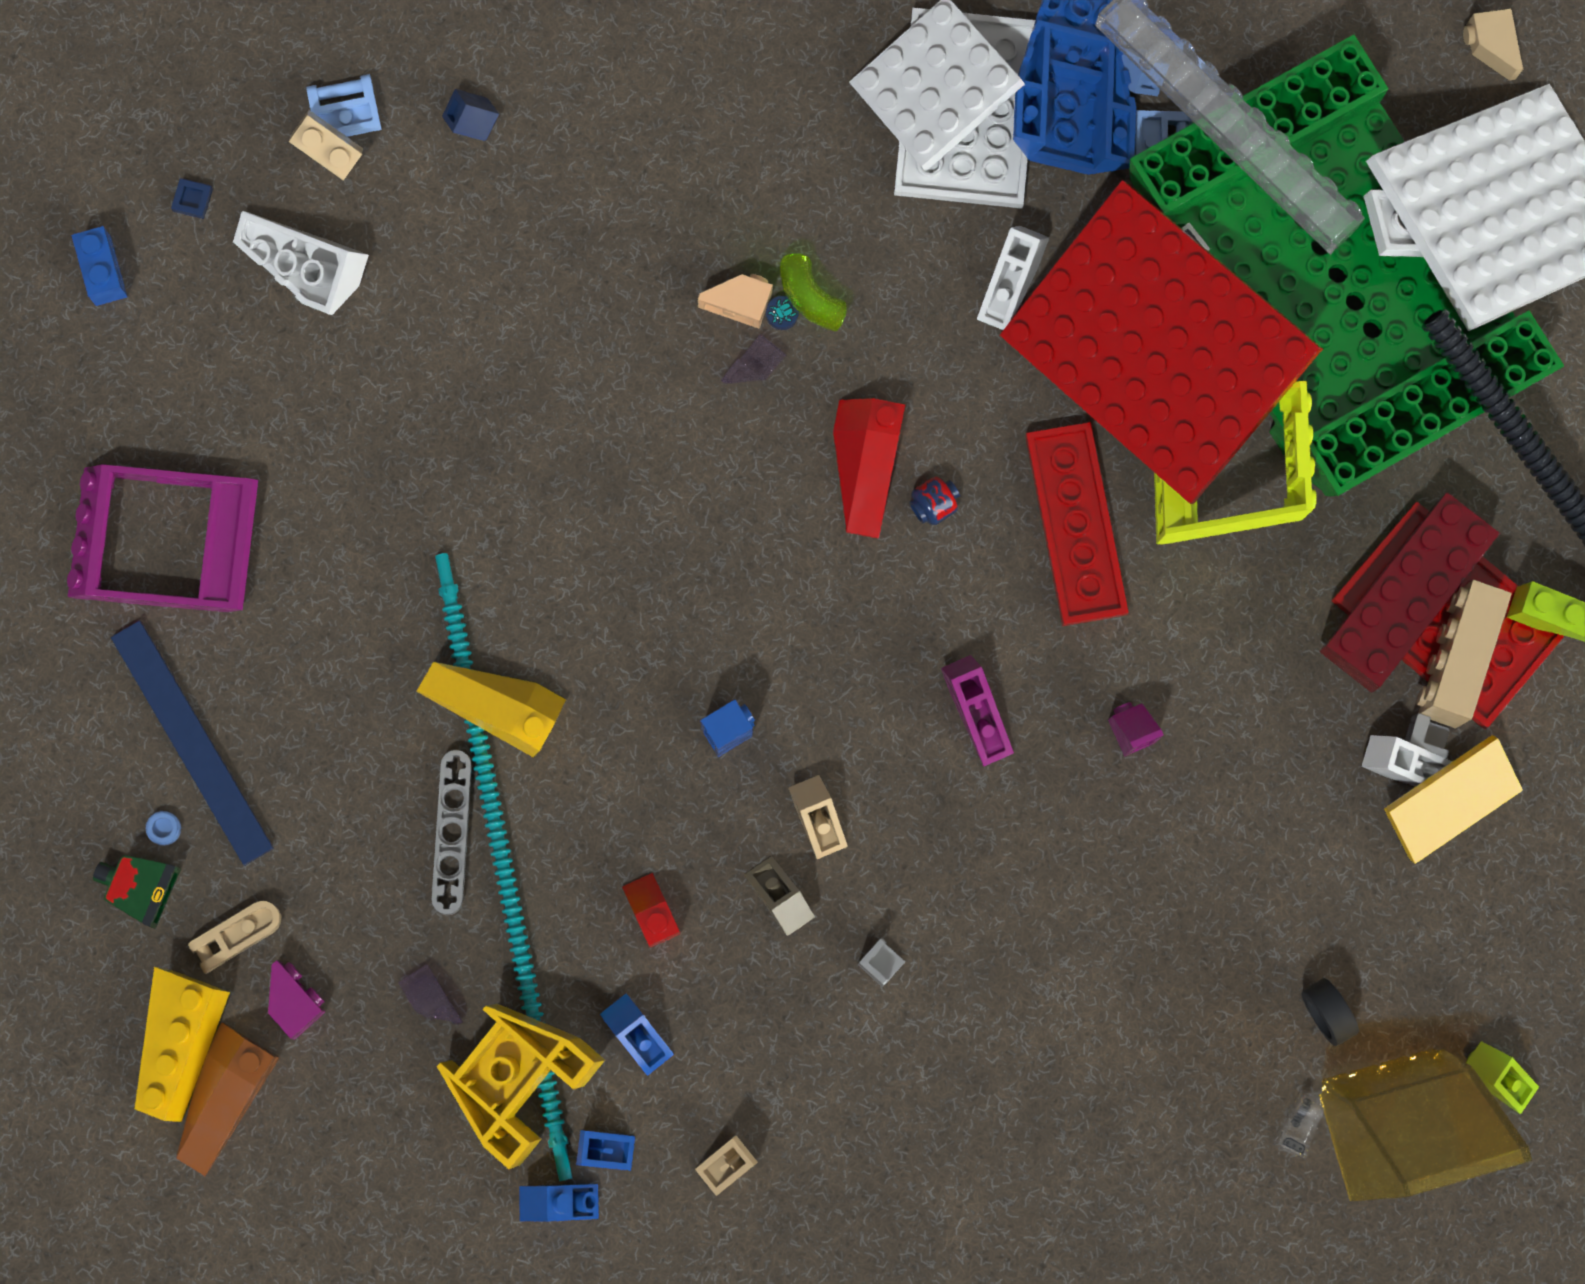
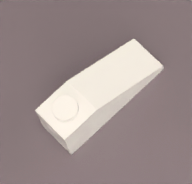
[977,226,1050,330]
[1361,735,1452,787]

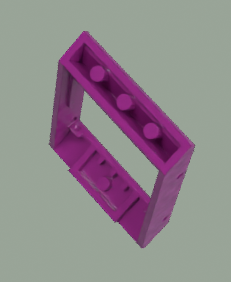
[67,464,258,612]

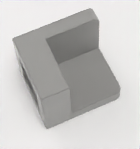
[1405,713,1449,758]
[858,938,905,987]

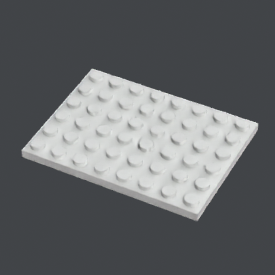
[1366,84,1585,331]

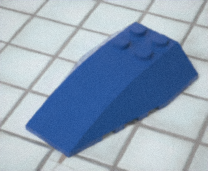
[1013,0,1136,175]

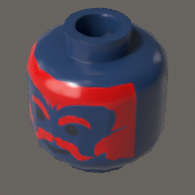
[909,476,960,525]

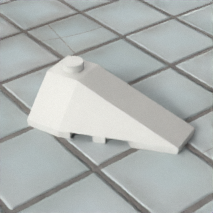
[233,211,369,315]

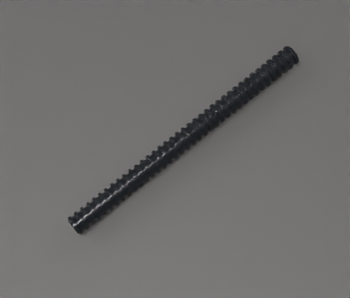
[1422,309,1585,546]

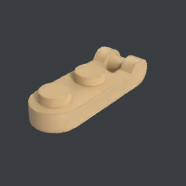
[188,901,281,974]

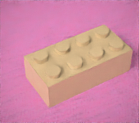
[1416,580,1512,728]

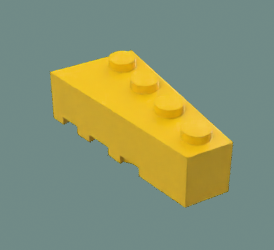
[134,967,230,1122]

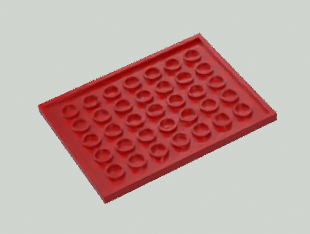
[1000,180,1323,504]

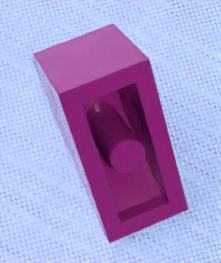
[1108,702,1164,757]

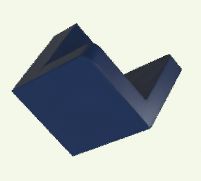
[442,89,499,141]

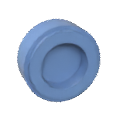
[146,811,181,846]

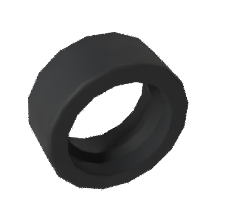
[1301,978,1359,1047]

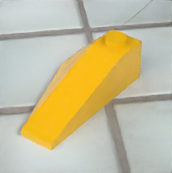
[416,662,566,757]

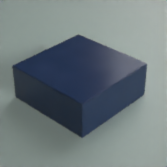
[171,178,213,219]

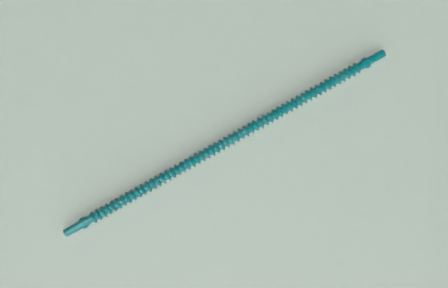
[435,553,573,1181]

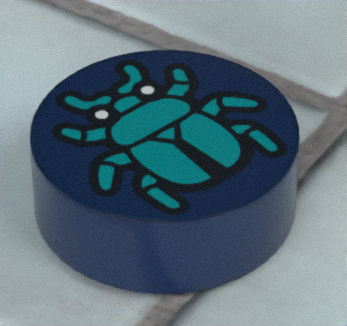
[766,296,799,330]

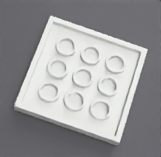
[849,0,1025,171]

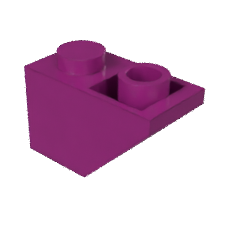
[268,960,325,1040]

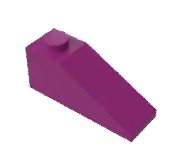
[941,655,1014,766]

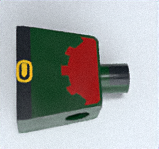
[93,855,181,929]

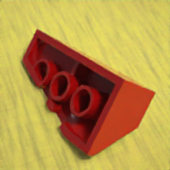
[833,398,905,539]

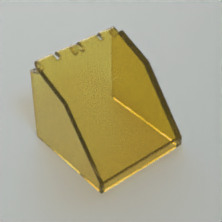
[1319,1048,1532,1201]

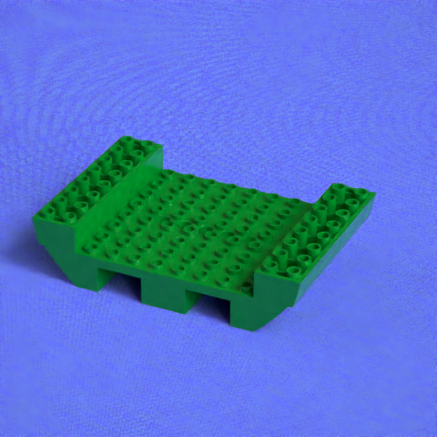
[1129,35,1564,497]

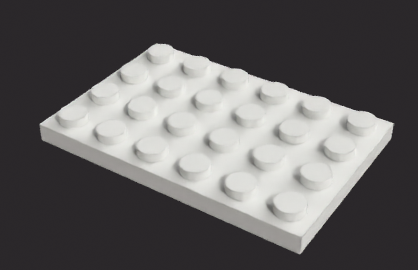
[894,8,1035,208]

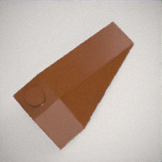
[176,1022,280,1176]

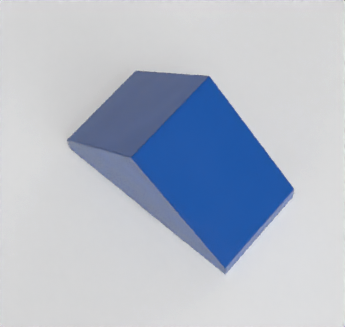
[576,1130,635,1171]

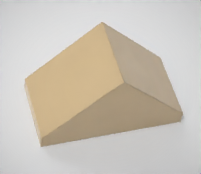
[695,1136,758,1196]

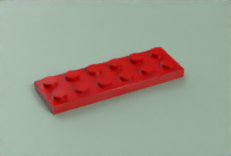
[1025,422,1129,626]

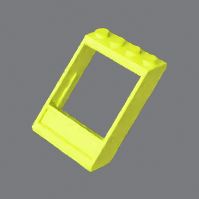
[1154,381,1316,545]

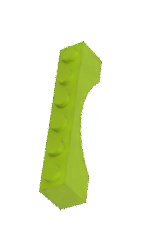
[1507,581,1585,642]

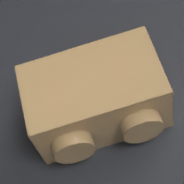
[289,110,363,180]

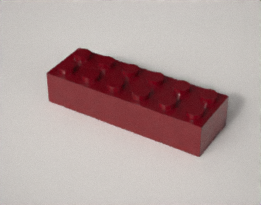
[1319,492,1500,693]

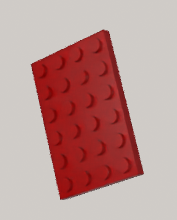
[1331,502,1564,730]

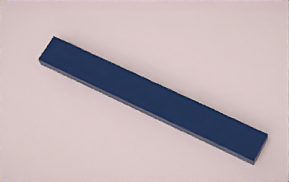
[110,621,274,866]

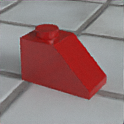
[622,873,680,948]

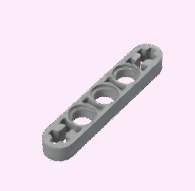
[432,750,472,915]

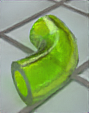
[780,253,847,331]

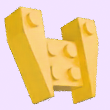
[437,1004,605,1169]

